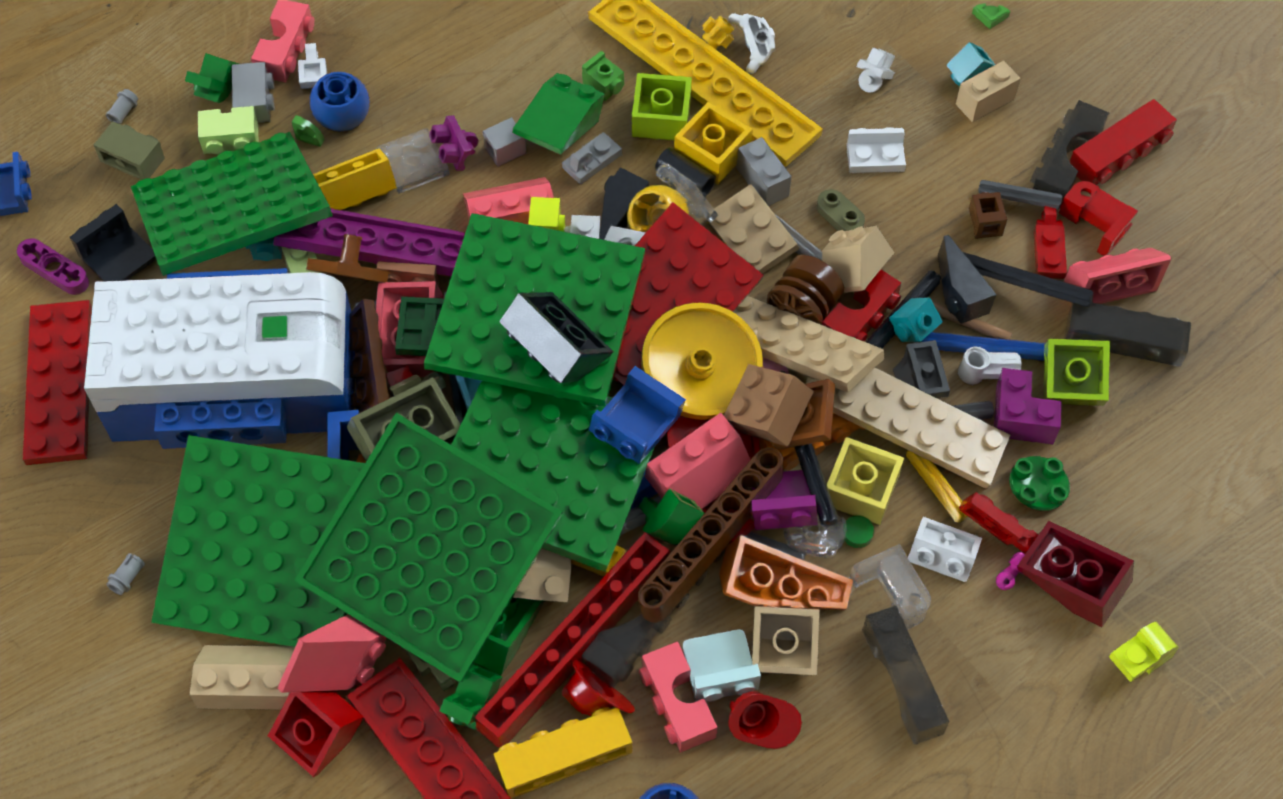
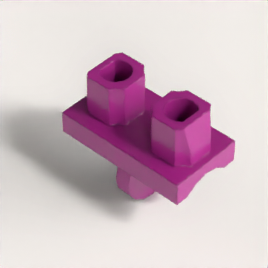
[429,115,479,171]

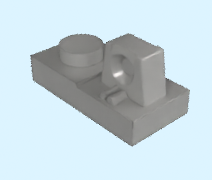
[562,132,622,185]

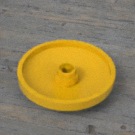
[641,303,763,420]

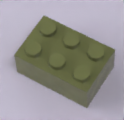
[347,377,460,461]

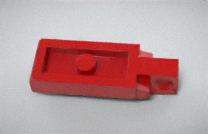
[1034,206,1067,279]
[959,492,1038,554]

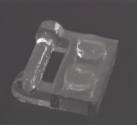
[656,164,718,223]

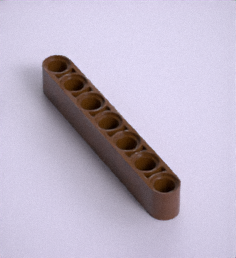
[638,447,783,623]

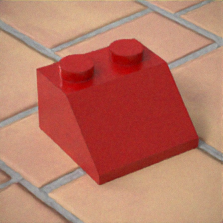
[268,690,364,777]

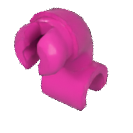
[996,552,1025,590]

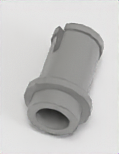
[105,89,138,124]
[106,553,145,595]

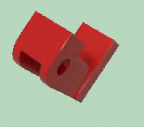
[1059,181,1138,256]

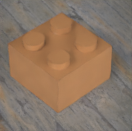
[724,364,814,447]

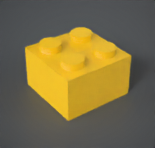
[674,102,753,184]

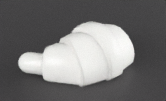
[728,14,775,74]

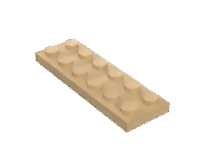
[734,296,884,393]
[833,368,1010,489]

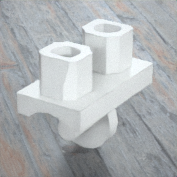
[856,48,895,93]

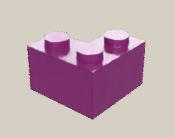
[994,368,1062,445]

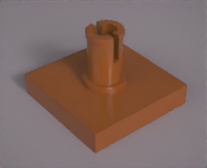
[306,234,389,283]
[771,379,835,450]

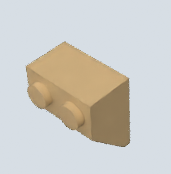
[822,226,895,293]
[752,606,820,675]

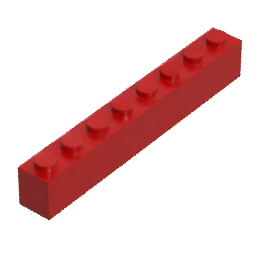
[474,532,670,748]

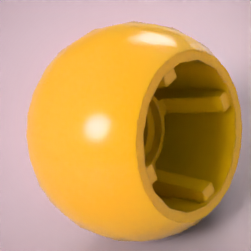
[627,185,689,232]

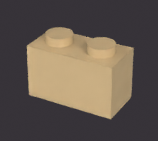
[956,61,1021,122]

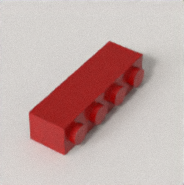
[1068,99,1177,185]

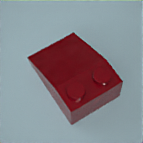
[1017,521,1134,627]

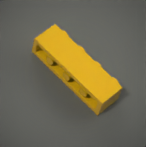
[313,148,397,210]
[494,707,633,799]

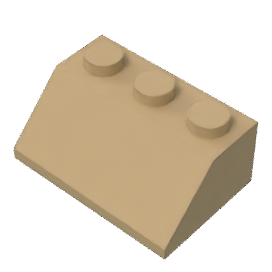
[189,645,295,710]

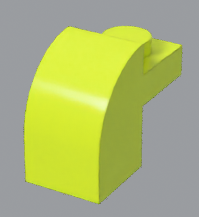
[1109,622,1179,682]

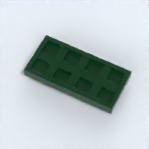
[395,296,444,356]

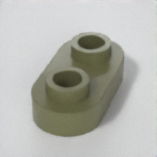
[817,189,865,231]

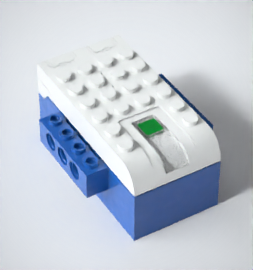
[84,268,355,449]

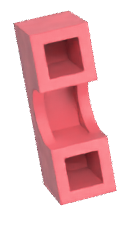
[251,0,315,83]
[639,642,718,753]

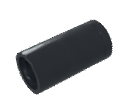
[655,147,716,200]

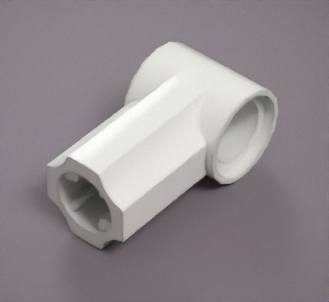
[958,347,1022,385]

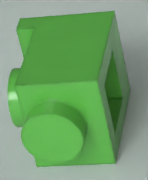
[582,51,624,101]

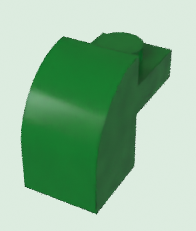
[185,53,239,103]
[639,488,704,545]
[440,663,503,730]

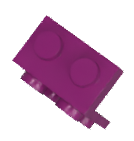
[752,470,818,530]

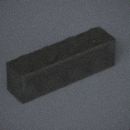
[1064,302,1191,367]

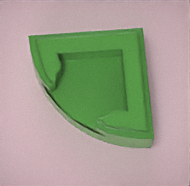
[972,3,1010,29]
[292,115,325,147]

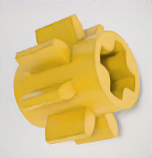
[702,16,734,49]

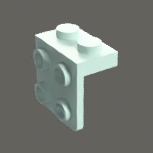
[683,629,761,702]

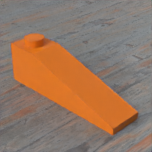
[719,535,853,610]

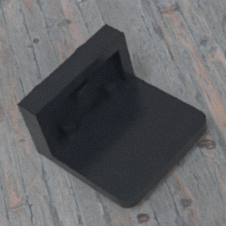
[70,204,156,282]

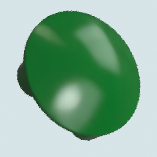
[1009,456,1070,511]

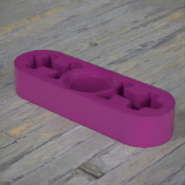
[17,239,89,295]

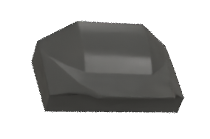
[893,340,950,398]

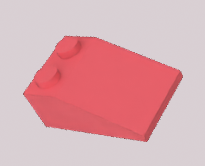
[277,614,387,693]

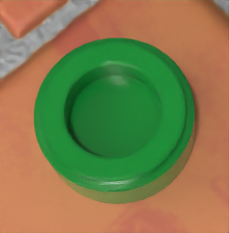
[842,516,874,548]

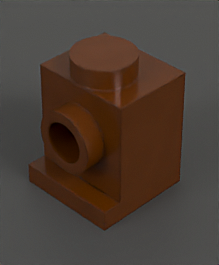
[969,192,1007,239]

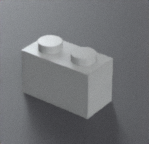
[232,62,275,123]
[736,137,792,206]

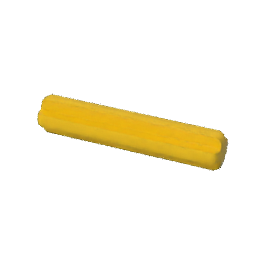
[906,450,968,523]

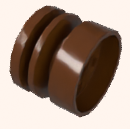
[766,255,845,325]

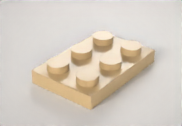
[705,184,799,274]

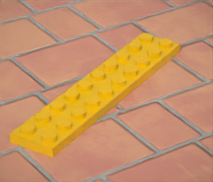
[588,0,823,167]

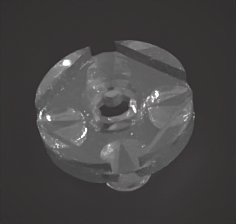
[783,509,847,558]

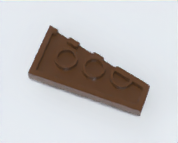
[350,298,390,413]

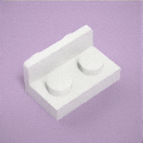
[846,127,906,173]
[908,517,982,582]

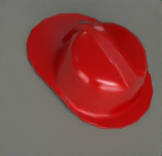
[562,660,635,716]
[728,691,802,749]

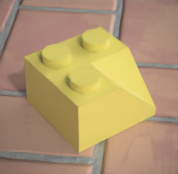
[827,437,904,525]

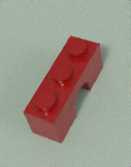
[822,269,902,342]

